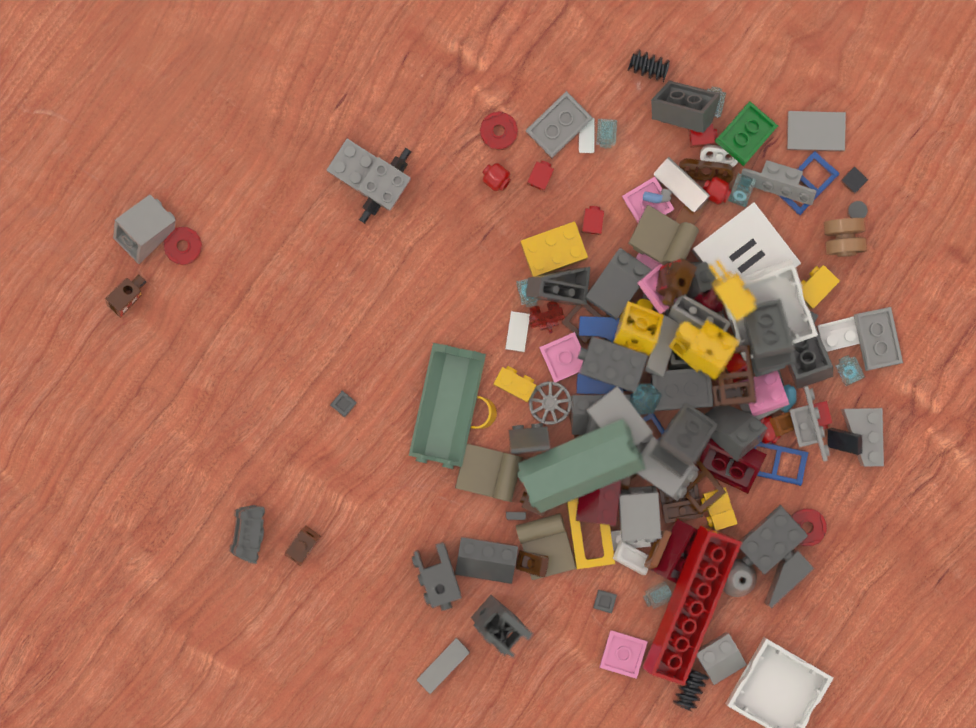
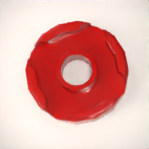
[480,111,518,150]
[164,227,202,265]
[791,508,827,546]

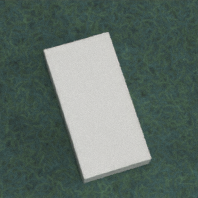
[506,311,530,352]
[613,541,648,575]

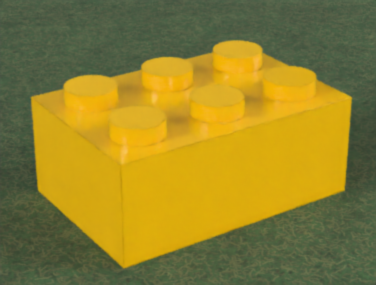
[520,221,588,277]

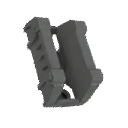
[229,505,265,564]

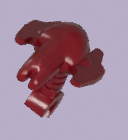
[694,288,724,313]

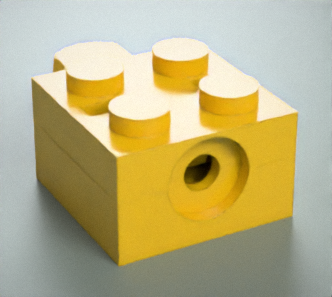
[709,259,757,321]
[613,299,664,357]
[676,320,740,379]

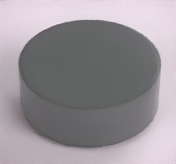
[848,201,868,218]

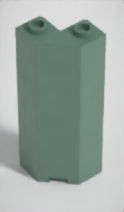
[409,343,486,469]
[517,419,646,513]

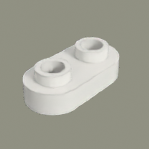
[700,145,738,167]

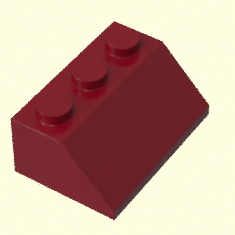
[697,438,767,494]
[575,480,621,526]
[651,519,698,584]

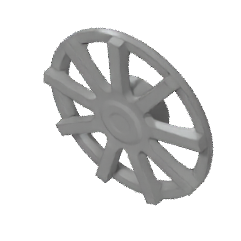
[529,381,571,425]

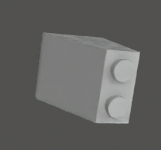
[113,195,176,264]
[636,437,699,501]
[618,486,661,544]

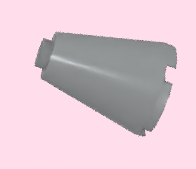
[723,559,757,597]

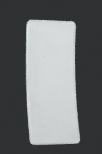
[579,118,595,153]

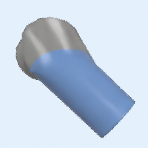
[643,189,672,204]

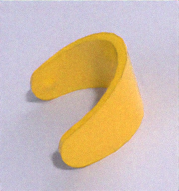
[470,396,497,429]

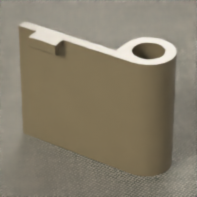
[628,205,699,265]
[455,444,523,502]
[516,513,576,580]

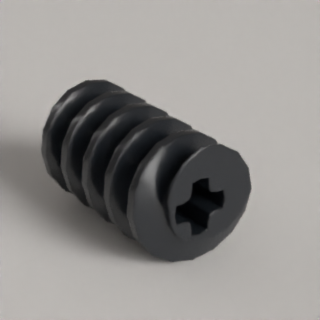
[627,49,670,83]
[673,669,709,712]

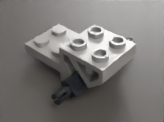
[326,139,412,224]

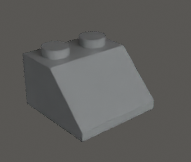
[697,632,747,685]

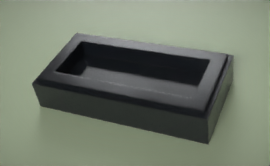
[827,428,862,455]

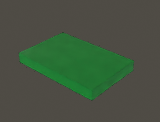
[715,101,778,166]

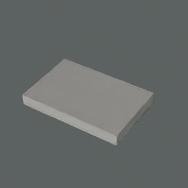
[525,91,593,158]
[787,111,846,151]
[854,307,903,371]
[586,386,652,445]

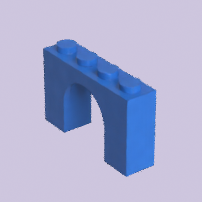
[576,316,627,394]

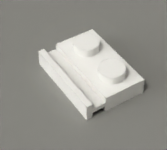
[817,317,860,352]

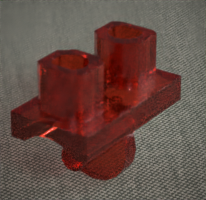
[529,301,564,334]

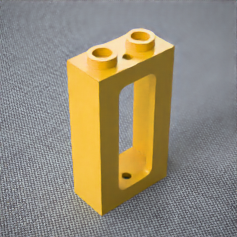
[567,498,615,569]

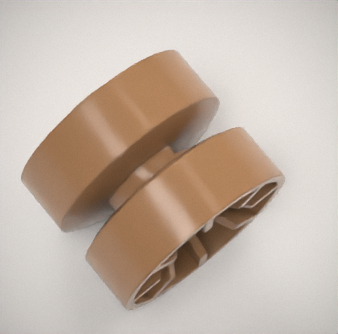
[824,218,867,257]

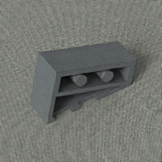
[526,267,590,305]

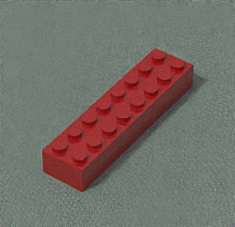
[643,525,742,686]

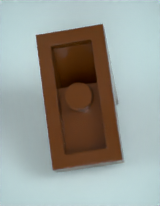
[516,550,549,577]

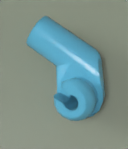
[780,384,797,413]

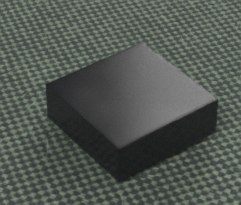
[841,167,868,194]

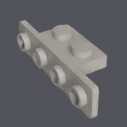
[739,160,816,205]
[789,385,830,461]

